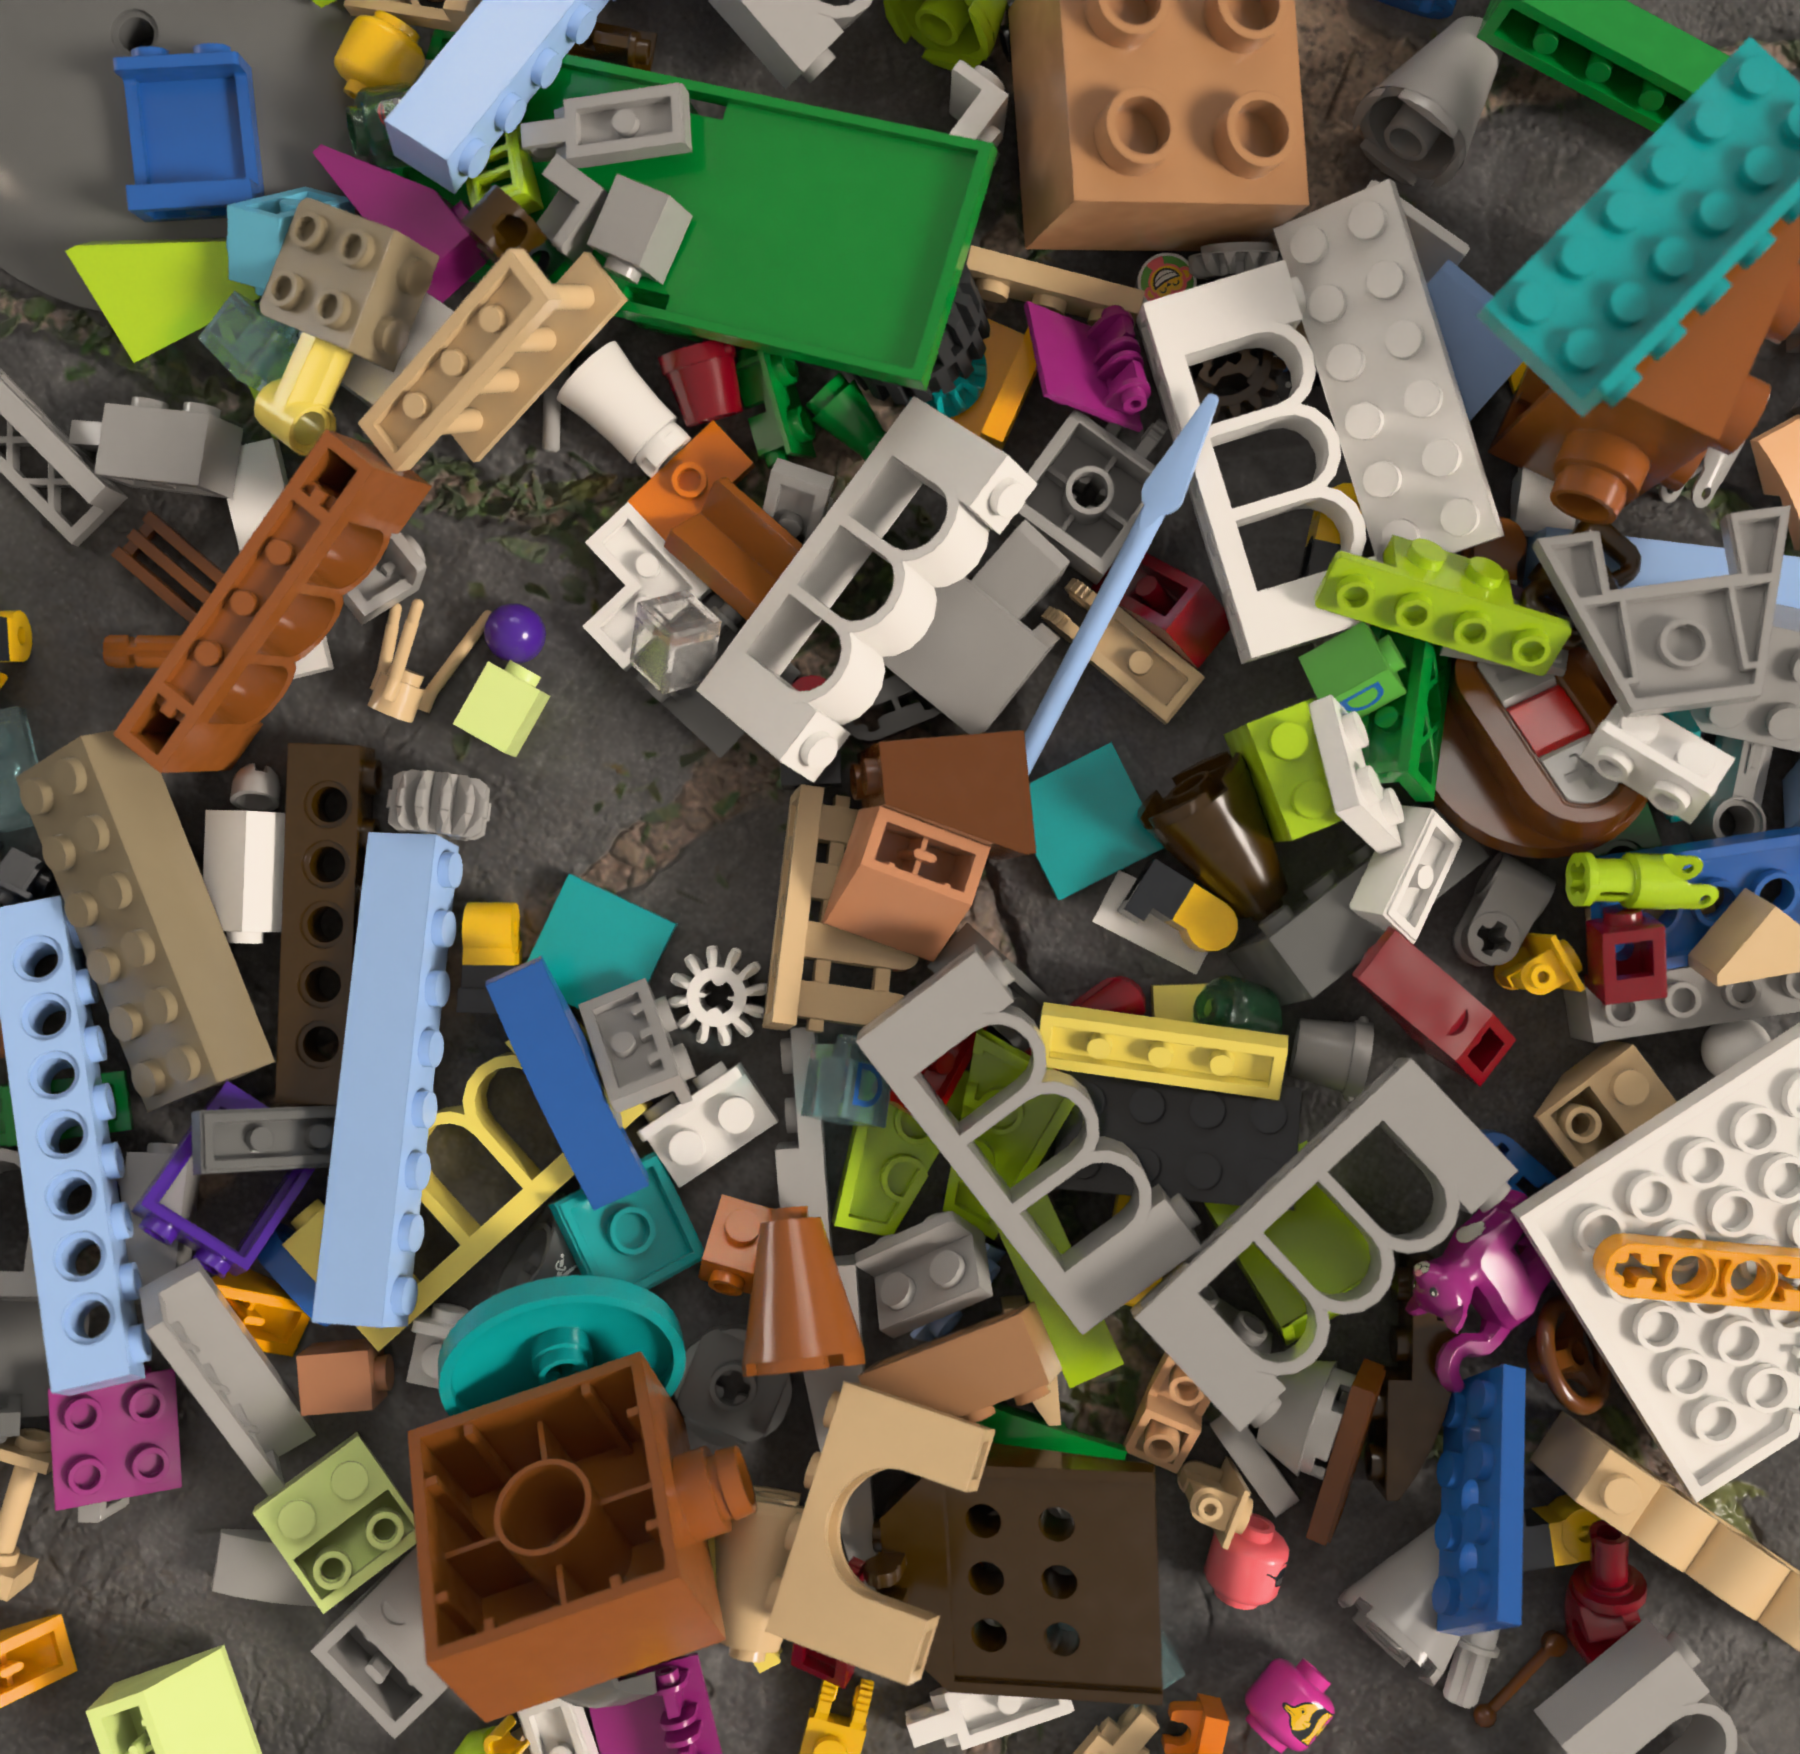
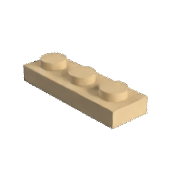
[966,245,1145,328]

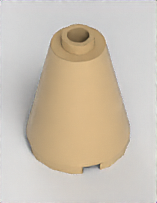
[715,1485,804,1663]

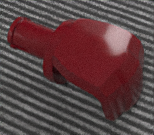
[1565,1520,1647,1665]

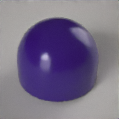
[484,603,546,664]

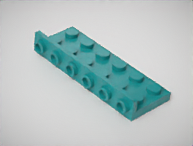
[1476,36,1800,417]

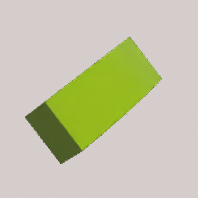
[993,1194,1124,1389]

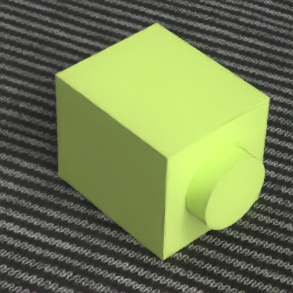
[453,660,550,757]

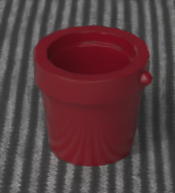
[658,340,743,427]

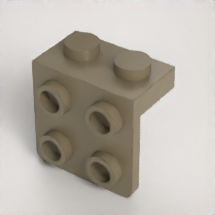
[260,198,440,372]

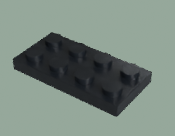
[1054,1070,1303,1211]

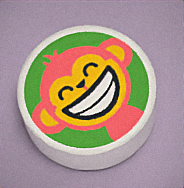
[1135,253,1197,304]

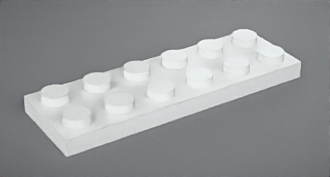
[1273,179,1505,563]

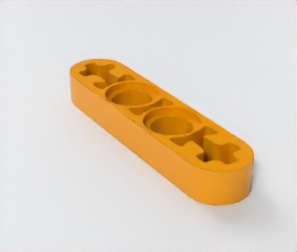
[1593,1233,1800,1312]

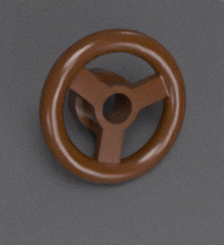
[1527,1294,1612,1415]

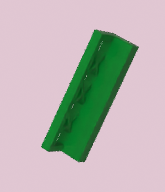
[1361,625,1453,802]

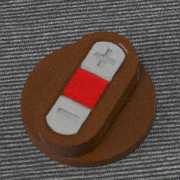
[1432,647,1648,858]

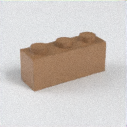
[858,1301,1063,1423]

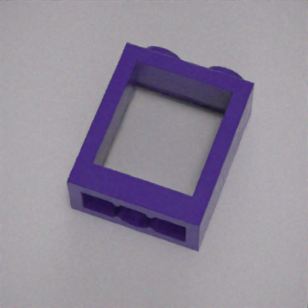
[131,1081,316,1278]

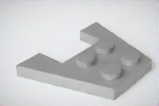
[1532,505,1791,718]

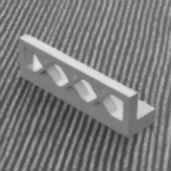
[0,368,128,547]
[139,1258,316,1496]

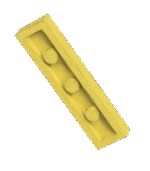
[1039,1002,1288,1100]

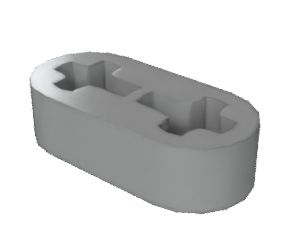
[1209,1414,1300,1517]

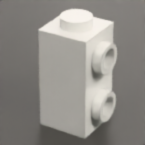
[203,810,285,944]

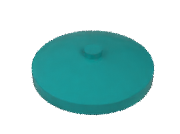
[438,1275,686,1416]

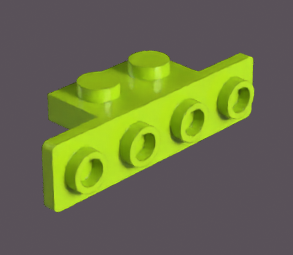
[1315,535,1572,676]

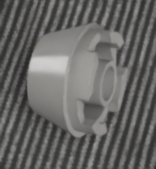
[1256,1360,1356,1480]

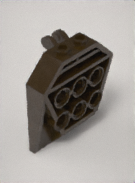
[863,1443,1164,1706]

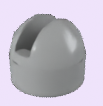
[230,763,281,812]

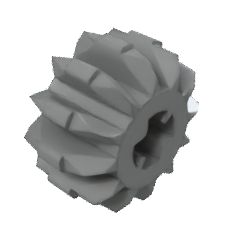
[386,769,491,841]

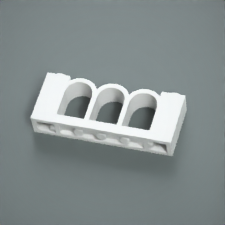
[1136,260,1377,664]
[697,396,1037,782]

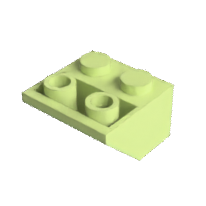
[253,1432,416,1614]
[85,1645,262,1754]

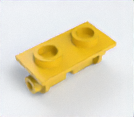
[1493,933,1586,995]

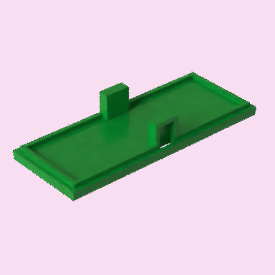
[391,29,998,391]

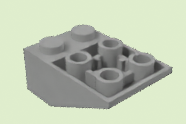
[310,1544,449,1739]

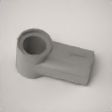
[1690,735,1773,841]

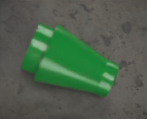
[806,372,887,461]

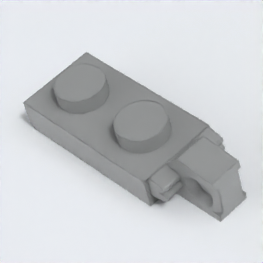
[521,82,692,169]

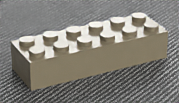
[15,730,275,1113]

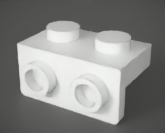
[949,60,1009,166]

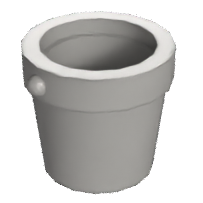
[1289,1016,1374,1102]

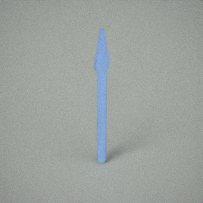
[1024,394,1219,775]

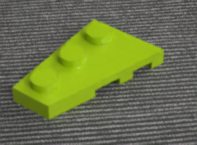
[943,1028,1075,1240]

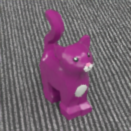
[1405,1189,1552,1393]

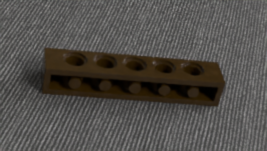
[275,743,383,1106]

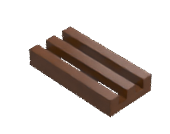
[111,510,225,623]

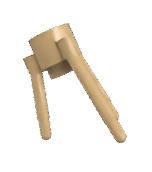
[368,599,492,723]

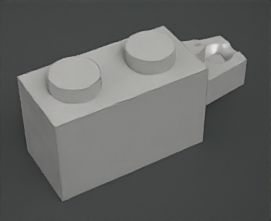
[68,397,243,499]

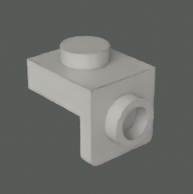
[343,532,427,625]

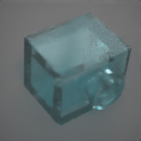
[198,290,299,392]

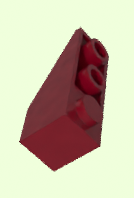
[1352,926,1516,1087]

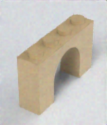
[764,1381,995,1686]

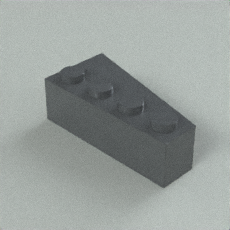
[1226,802,1489,1009]

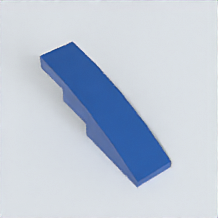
[485,956,649,1210]

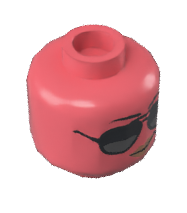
[1204,1513,1290,1610]

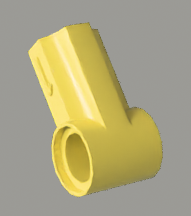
[254,332,354,456]

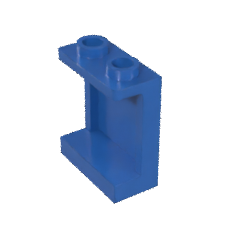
[113,43,265,223]

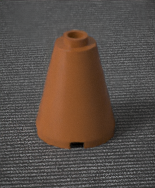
[742,1206,866,1377]

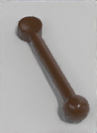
[1473,1630,1568,1728]

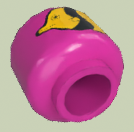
[1245,1658,1335,1754]

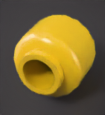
[334,10,425,110]

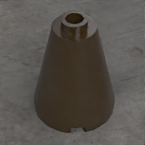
[1137,751,1288,921]

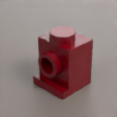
[1584,904,1668,1005]

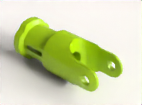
[1565,852,1719,910]

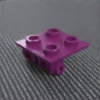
[1024,301,1151,432]
[47,1366,182,1511]
[589,1652,723,1754]

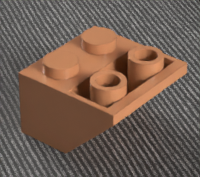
[821,806,991,962]

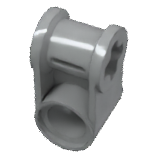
[1452,851,1556,967]

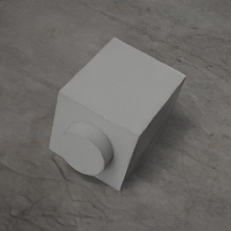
[587,174,693,285]

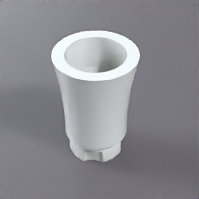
[557,341,691,478]

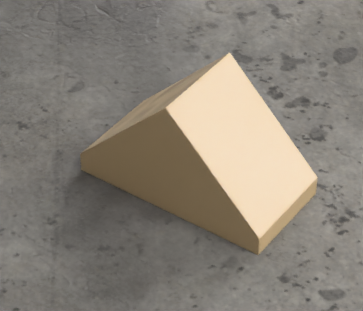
[1688,888,1800,987]

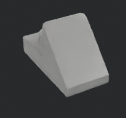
[763,458,835,545]

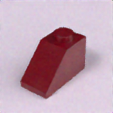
[1091,553,1231,668]

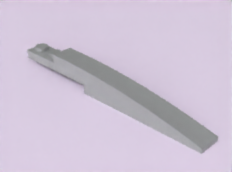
[775,1023,878,1591]

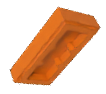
[627,420,755,541]

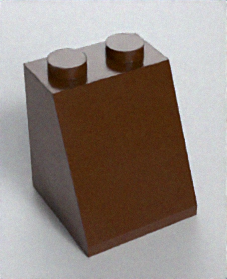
[850,730,1036,860]

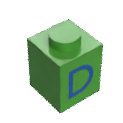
[1298,622,1407,718]

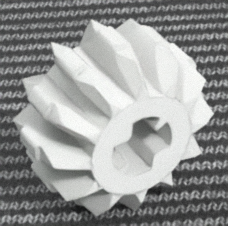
[668,945,767,1046]

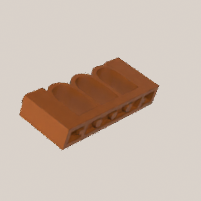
[113,429,432,773]

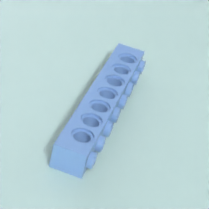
[0,895,152,1396]

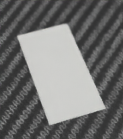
[1092,870,1208,975]

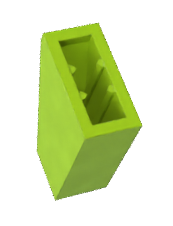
[65,238,262,363]

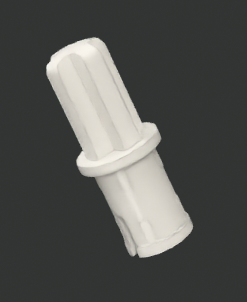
[1443,1629,1500,1709]

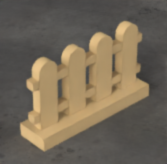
[762,784,919,1033]

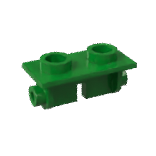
[735,348,816,469]

